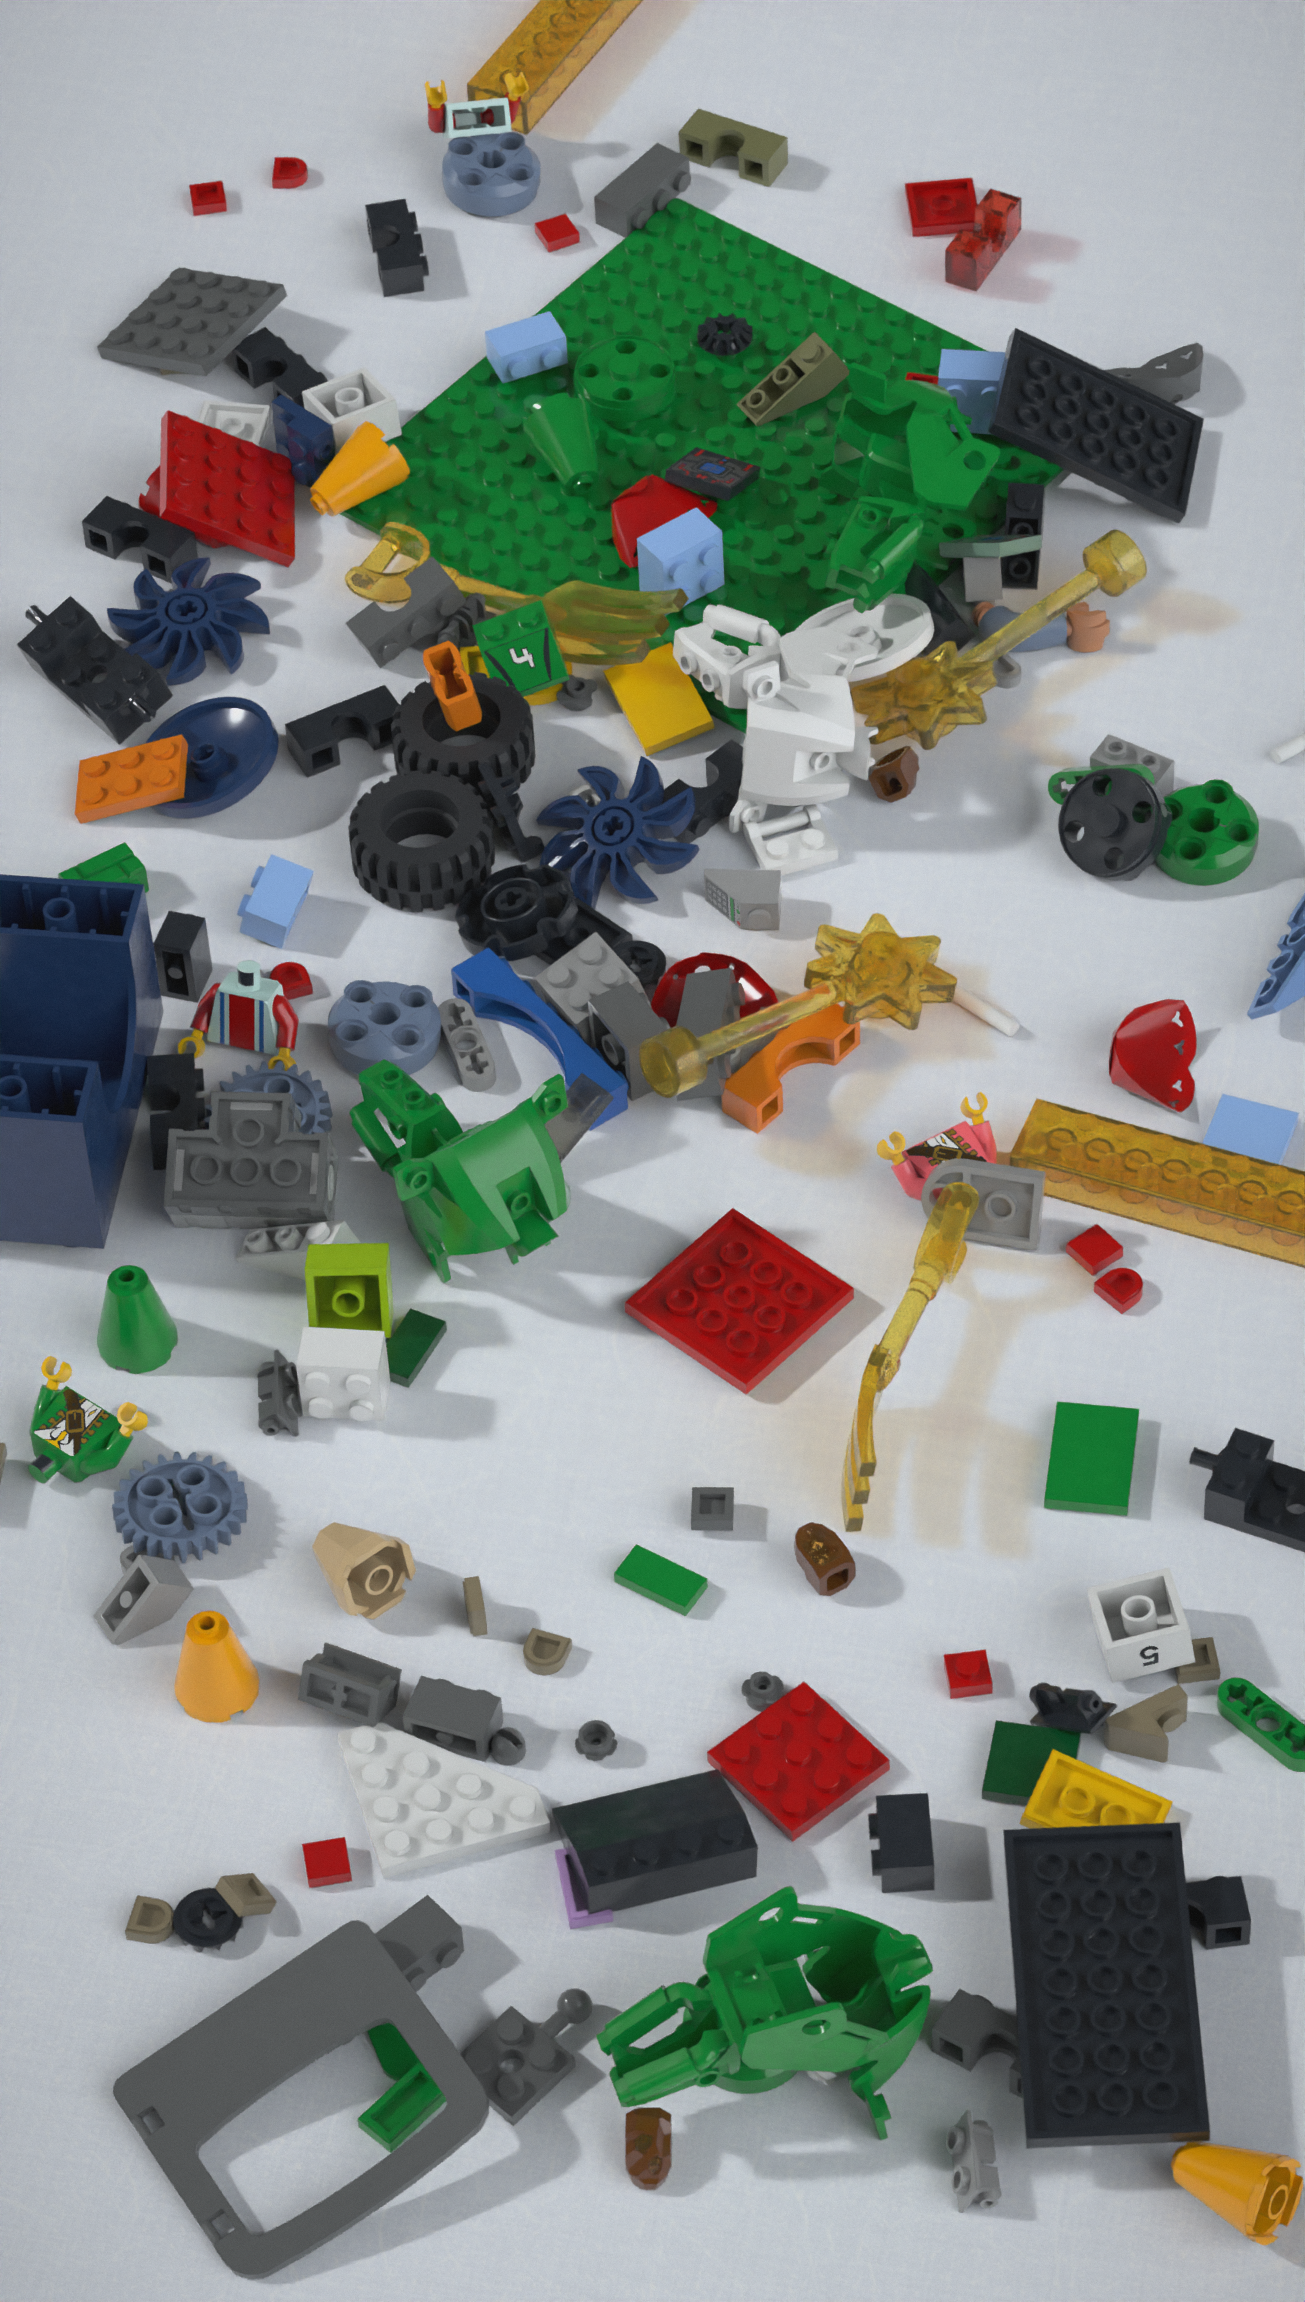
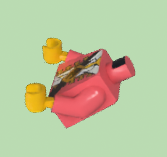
[877,1092,997,1203]

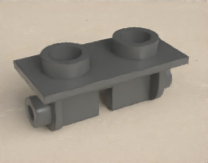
[257,1349,302,1436]

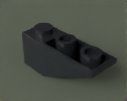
[1002,483,1045,590]

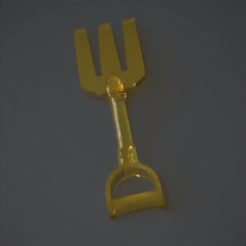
[345,522,689,665]
[841,1182,980,1532]

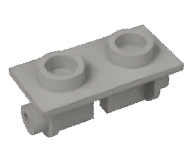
[946,2110,1001,2213]

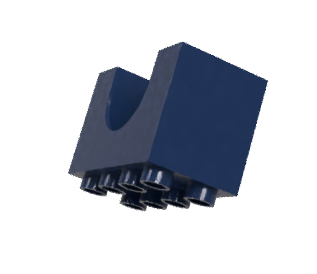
[0,874,164,1249]

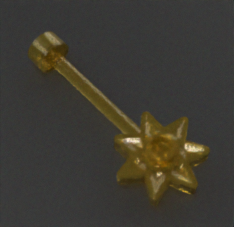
[850,529,1147,750]
[639,913,957,1098]

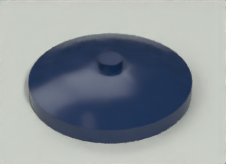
[145,697,279,819]

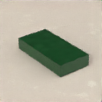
[386,1308,447,1388]

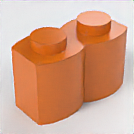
[423,641,482,731]

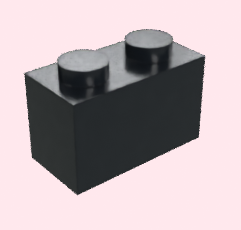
[153,911,213,1003]
[868,1793,935,1893]

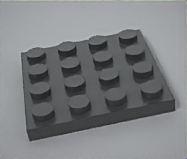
[97,268,287,376]

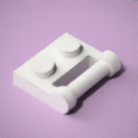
[743,804,838,876]

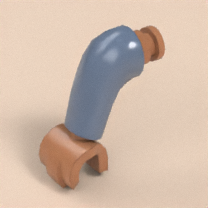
[971,601,1110,652]

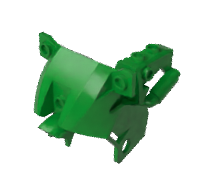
[818,362,1000,613]
[349,1059,571,1283]
[596,1886,933,2141]

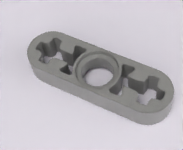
[438,998,496,1092]

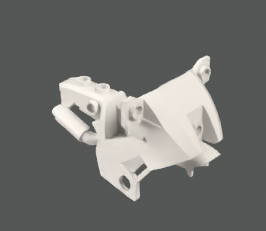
[673,604,878,833]

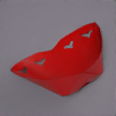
[612,474,718,568]
[651,952,780,1041]
[1109,999,1197,1112]

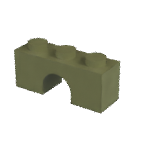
[679,108,788,187]

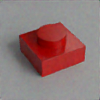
[944,1649,993,1699]

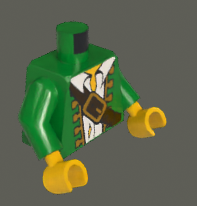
[28,1356,148,1484]

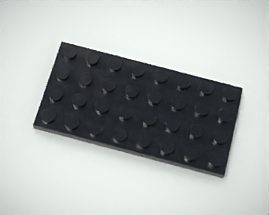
[1003,1822,1210,2149]

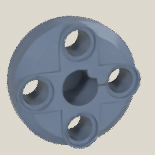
[442,132,541,216]
[328,980,441,1075]

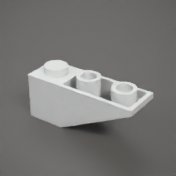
[235,1220,360,1280]

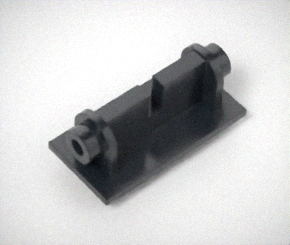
[1029,1682,1117,1735]

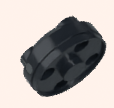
[1058,768,1172,881]

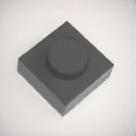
[691,1487,734,1531]

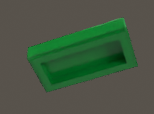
[614,1544,708,1616]
[357,2061,447,2153]

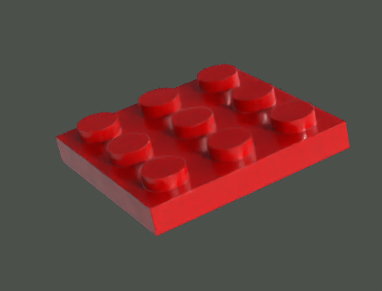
[707,1682,890,1842]

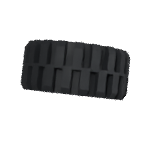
[391,672,536,804]
[348,770,495,912]

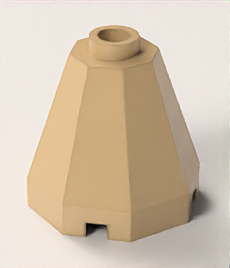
[312,1522,416,1620]

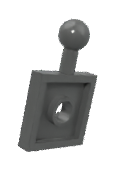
[460,1988,592,2126]

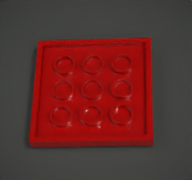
[160,410,295,567]
[625,1208,854,1395]

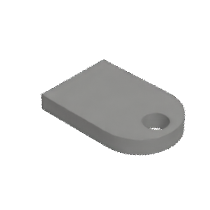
[921,1159,1046,1250]

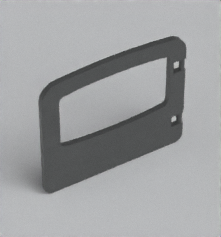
[113,1920,489,2279]

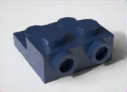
[271,394,335,489]

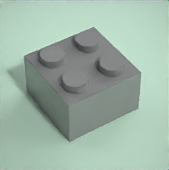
[534,932,651,1048]

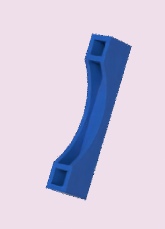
[451,947,629,1131]

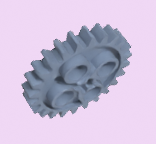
[204,1061,333,1134]
[112,1451,248,1564]

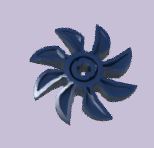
[107,557,270,686]
[536,756,700,909]

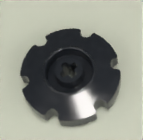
[455,864,578,961]

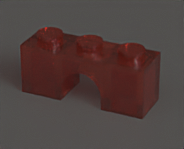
[945,188,1022,292]

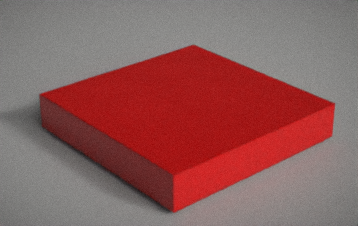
[905,178,981,237]

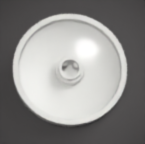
[795,594,934,682]

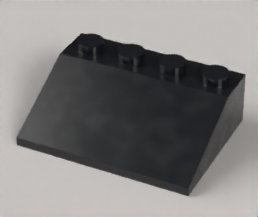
[552,1769,758,1915]

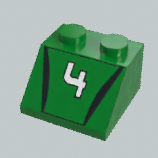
[472,600,570,697]

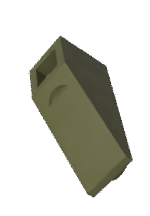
[737,332,850,427]

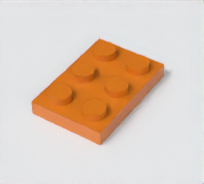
[75,734,188,824]

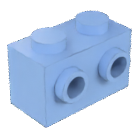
[485,311,568,383]
[237,854,314,949]

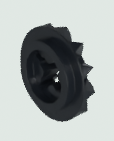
[697,313,753,356]
[612,941,666,989]
[173,1888,243,1952]

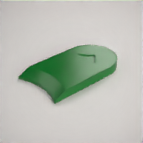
[367,2023,419,2081]

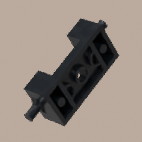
[17,596,173,745]
[1189,1428,1305,1552]

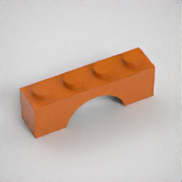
[721,996,860,1134]

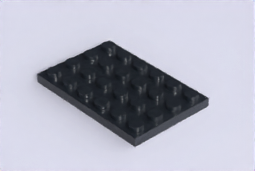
[988,328,1204,524]

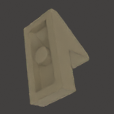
[1104,1684,1188,1763]

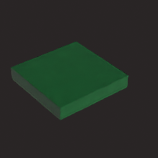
[982,1720,1081,1806]

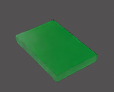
[1044,1401,1139,1516]

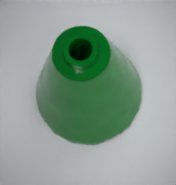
[522,393,599,494]
[97,1265,178,1374]

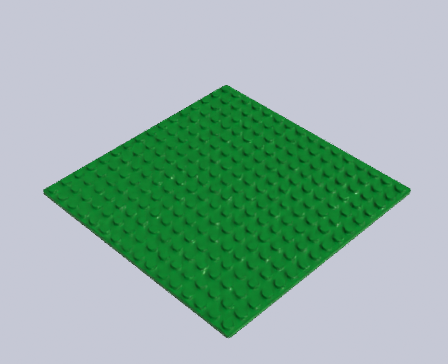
[340,198,1064,734]

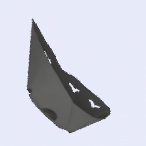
[1104,342,1204,404]

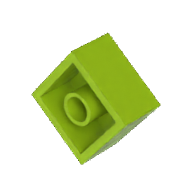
[305,1243,394,1338]

